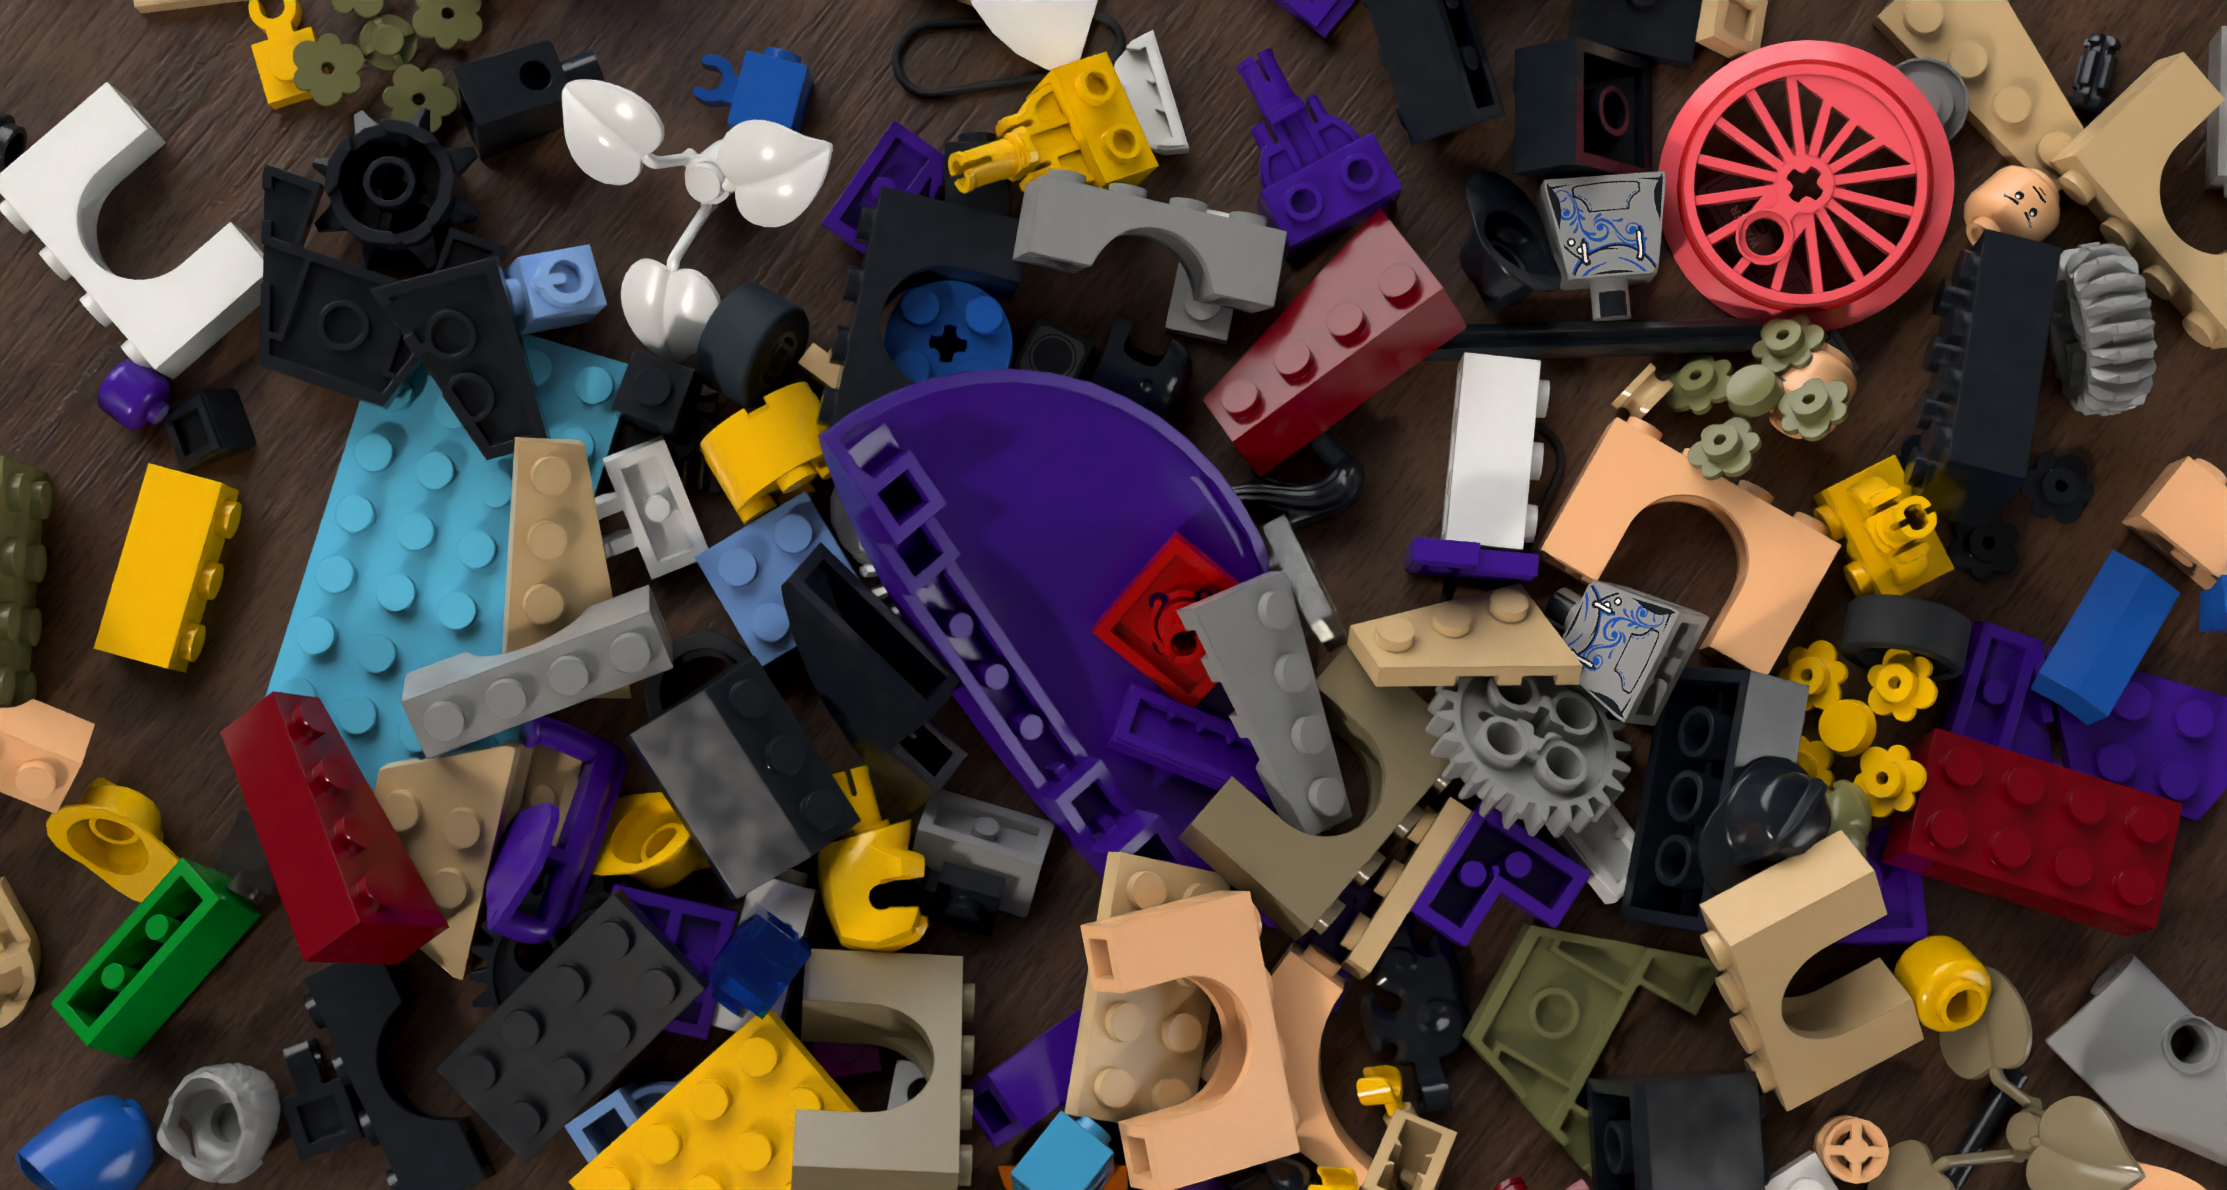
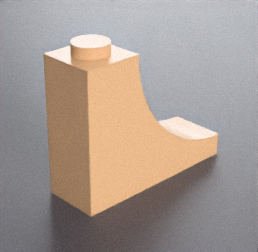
[1200,941,1373,1188]

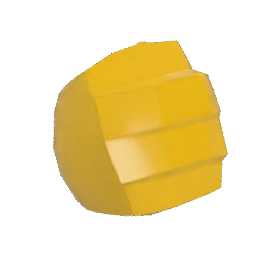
[818,765,929,953]

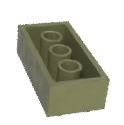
[0,455,53,708]

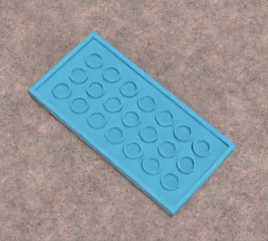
[265,334,628,793]

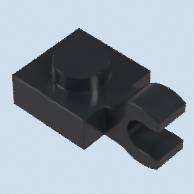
[279,1037,366,1160]

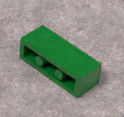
[51,857,261,1059]

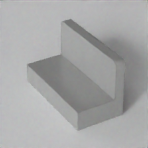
[912,789,1055,917]

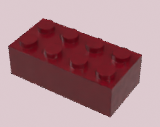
[1881,728,2183,937]

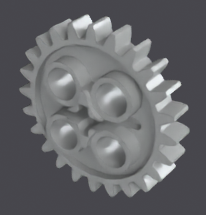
[1426,675,1631,838]

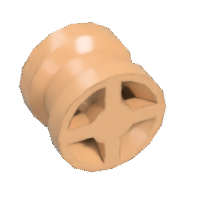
[1813,1115,1889,1184]

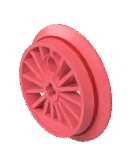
[1658,40,1954,331]

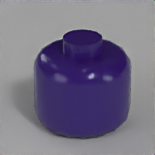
[97,359,170,431]

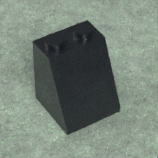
[1586,1068,1771,1190]

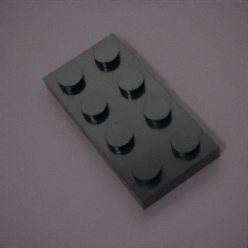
[436,889,711,1163]

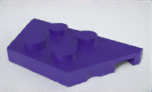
[2043,646,2227,821]

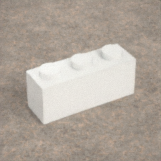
[1441,352,1550,553]

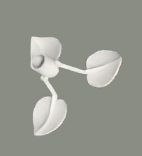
[562,79,833,363]

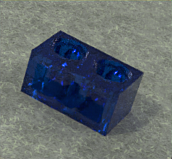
[708,902,812,1020]

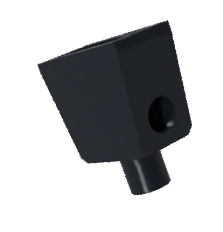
[453,40,605,161]

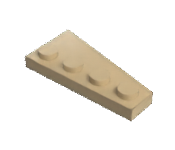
[1872,0,2084,192]

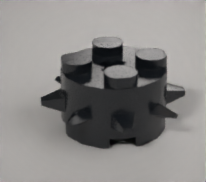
[312,107,480,271]

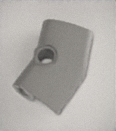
[2045,953,2227,1167]

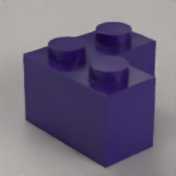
[1408,801,1592,947]

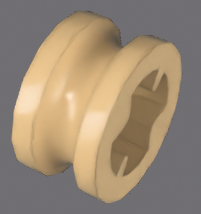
[1611,363,1674,419]

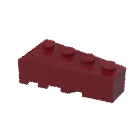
[1203,208,1467,478]
[220,691,449,965]

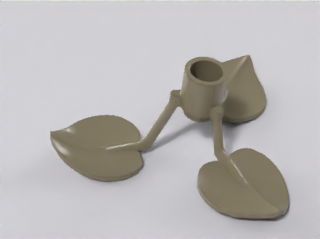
[1867,966,2145,1190]

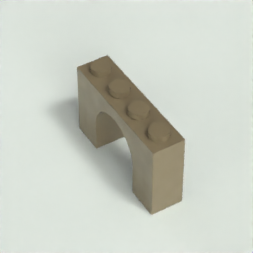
[1178,645,1453,942]
[791,948,975,1190]

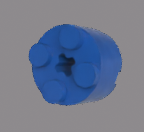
[884,280,1015,383]

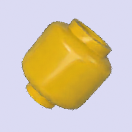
[1893,935,1992,1032]

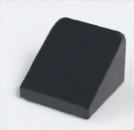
[163,388,256,473]

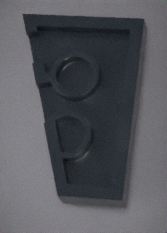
[369,255,551,460]

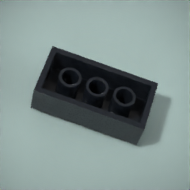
[1904,228,2062,529]
[1620,666,1810,934]

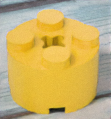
[700,382,832,525]

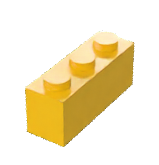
[93,463,242,673]

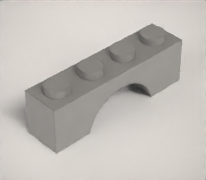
[1012,169,1287,314]
[401,585,673,759]

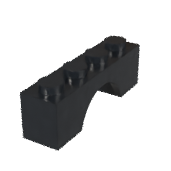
[304,963,497,1190]

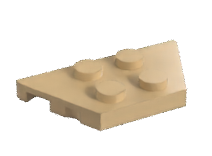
[374,740,522,980]

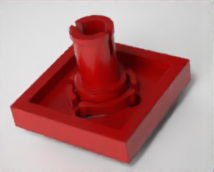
[1092,530,1241,708]

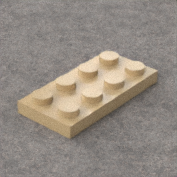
[1065,852,1231,1123]

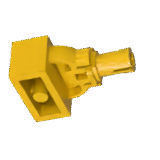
[948,51,1159,193]
[1813,455,1955,597]

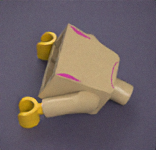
[1308,1065,1458,1190]

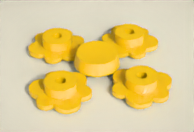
[1778,640,1938,818]

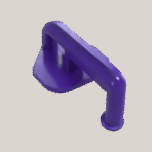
[486,716,627,944]

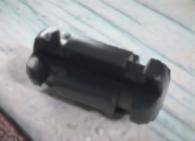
[2068,33,2121,113]

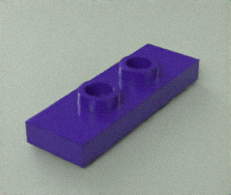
[1107,683,1278,815]

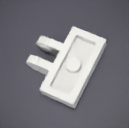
[595,435,708,579]

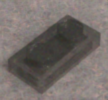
[1262,514,1349,653]

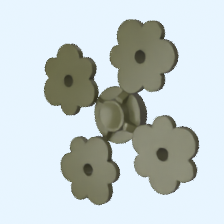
[293,0,482,134]
[1667,314,1850,481]

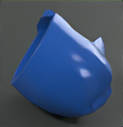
[15,1095,155,1190]

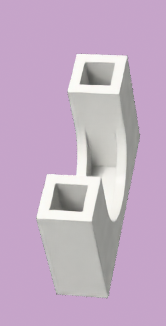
[0,82,263,380]

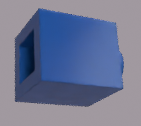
[692,47,813,133]

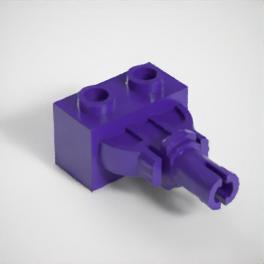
[1236,48,1403,261]

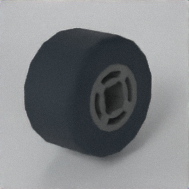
[695,283,809,409]

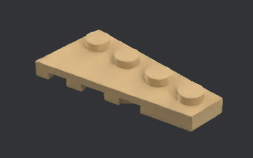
[502,437,632,699]

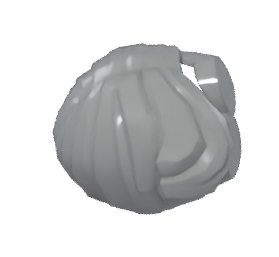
[157,1063,281,1184]

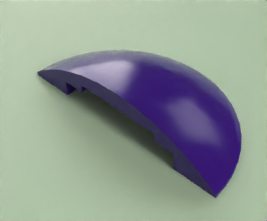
[818,369,1275,891]

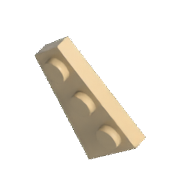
[1347,583,1583,687]

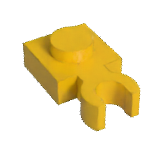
[249,0,329,110]

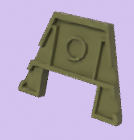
[1462,923,1720,1180]

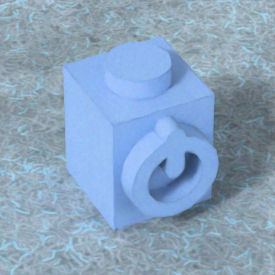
[504,244,607,335]

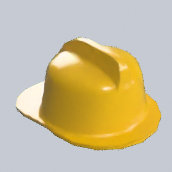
[46,778,180,903]
[591,792,710,889]

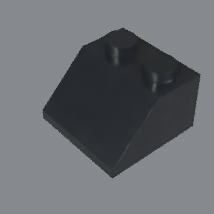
[1513,36,1652,181]

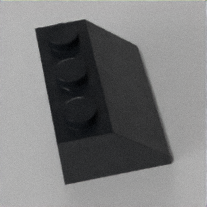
[626,656,861,900]

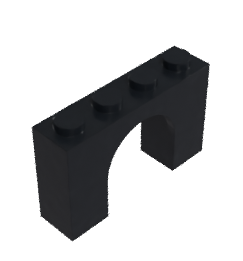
[816,186,1024,429]

